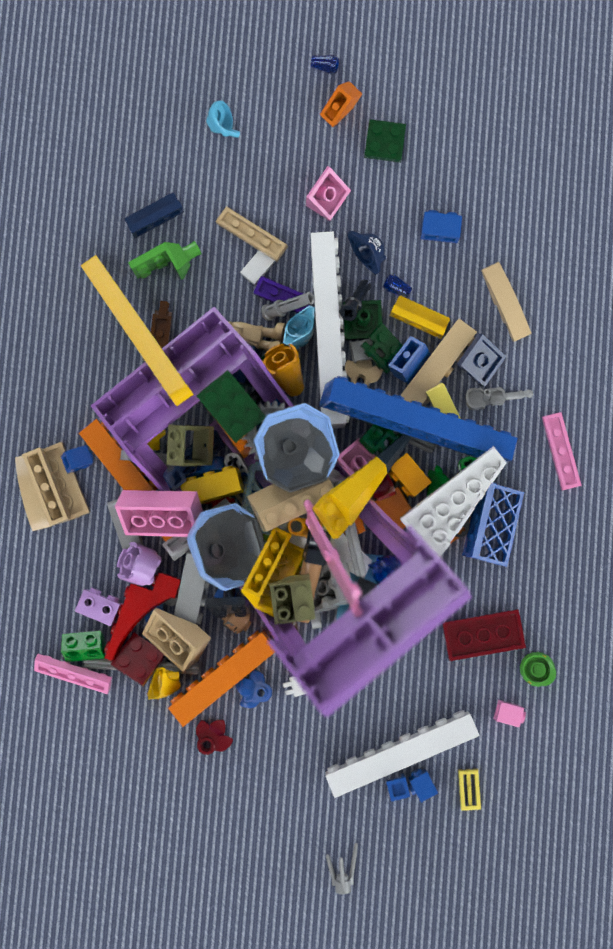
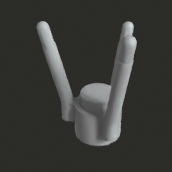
[326,843,358,894]

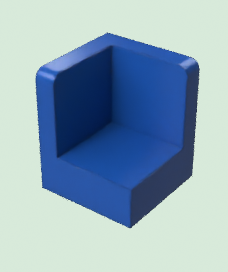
[386,773,410,802]

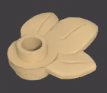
[345,359,383,387]

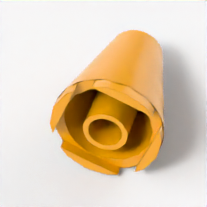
[261,344,304,396]

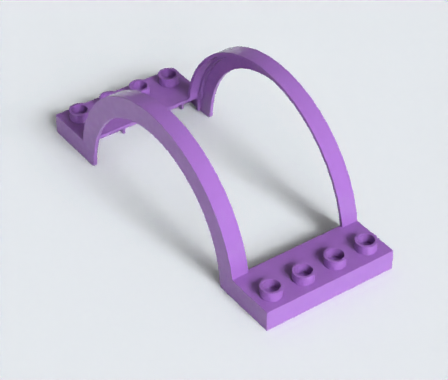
[91,307,472,718]

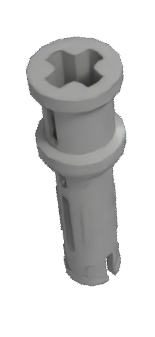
[261,292,315,321]

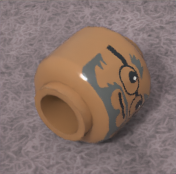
[222,614,252,634]

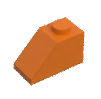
[320,81,362,127]

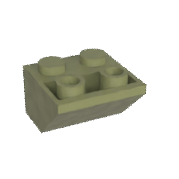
[270,574,315,624]

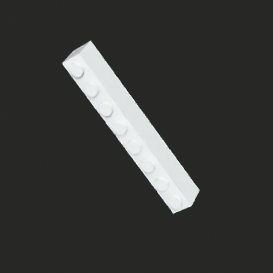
[325,710,480,798]

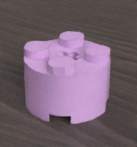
[117,542,161,586]

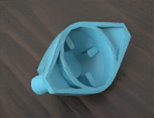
[283,305,315,350]

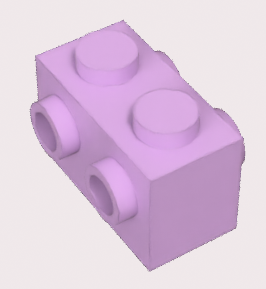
[75,587,122,626]

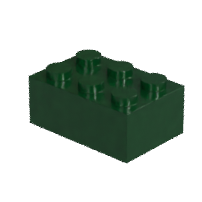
[196,370,266,443]

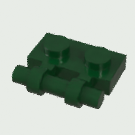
[360,324,403,374]
[358,424,402,454]

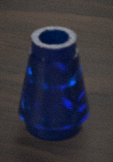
[311,55,339,74]
[383,274,412,298]

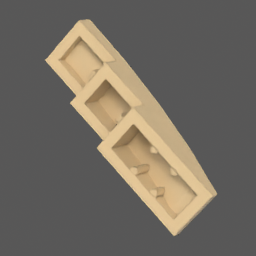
[481,262,532,342]

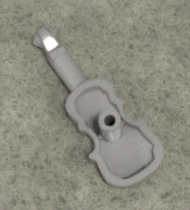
[465,387,533,410]

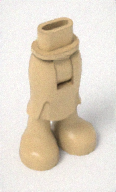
[229,321,285,351]

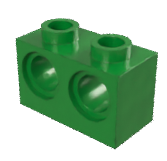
[61,630,106,662]

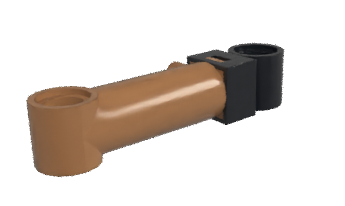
[298,530,331,623]

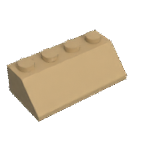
[247,477,334,532]

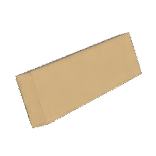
[216,206,288,262]

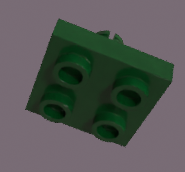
[343,300,382,340]

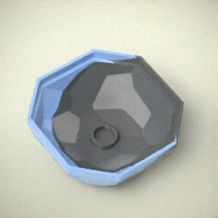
[254,403,340,493]
[187,503,265,591]

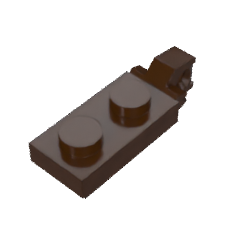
[151,301,173,348]

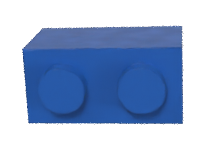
[420,210,462,243]
[388,336,431,384]

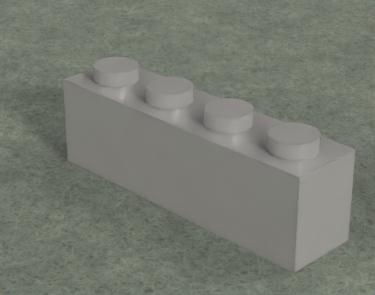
[174,550,210,625]

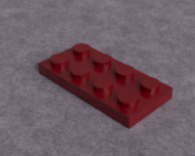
[442,609,526,661]

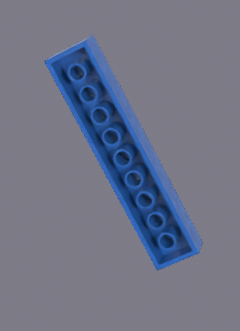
[319,376,518,462]

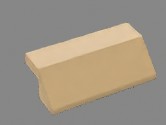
[22,442,91,526]

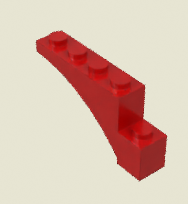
[104,572,181,661]

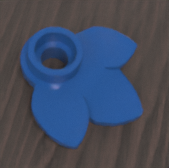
[235,670,272,708]

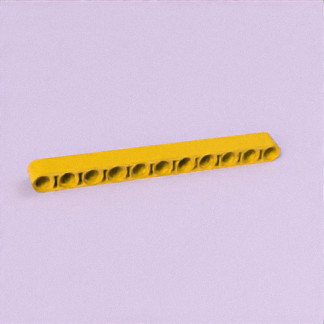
[80,255,194,406]

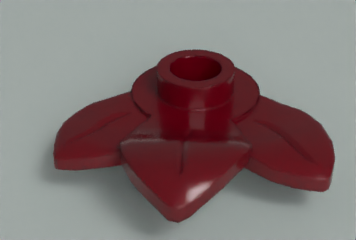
[196,719,233,755]

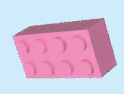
[115,490,203,537]

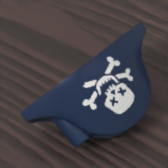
[346,231,386,275]

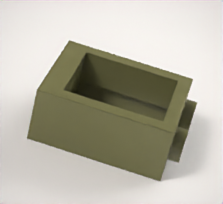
[167,425,214,466]

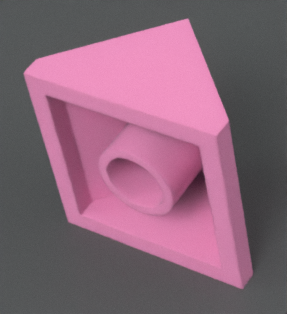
[306,166,351,221]
[337,438,376,476]

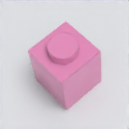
[493,700,526,728]

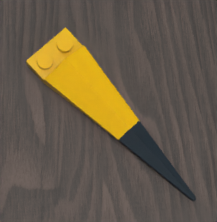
[312,434,412,539]

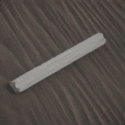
[334,480,367,576]

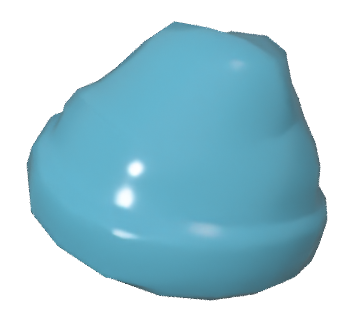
[206,100,240,138]

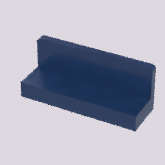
[125,193,184,238]

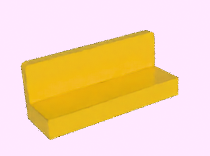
[390,296,450,339]

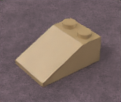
[142,608,211,673]

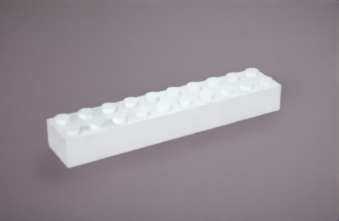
[311,231,349,429]

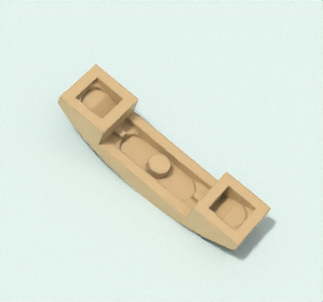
[15,456,52,531]

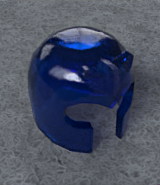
[368,555,402,585]

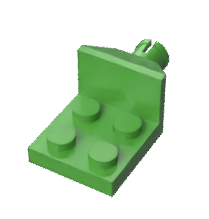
[128,241,202,280]

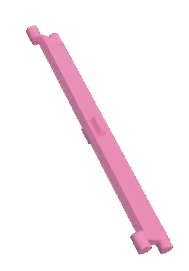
[304,500,363,617]

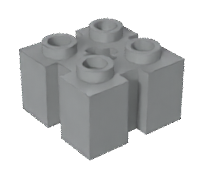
[313,563,351,612]

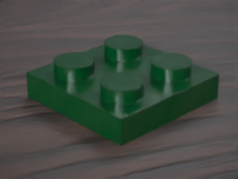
[364,119,406,163]

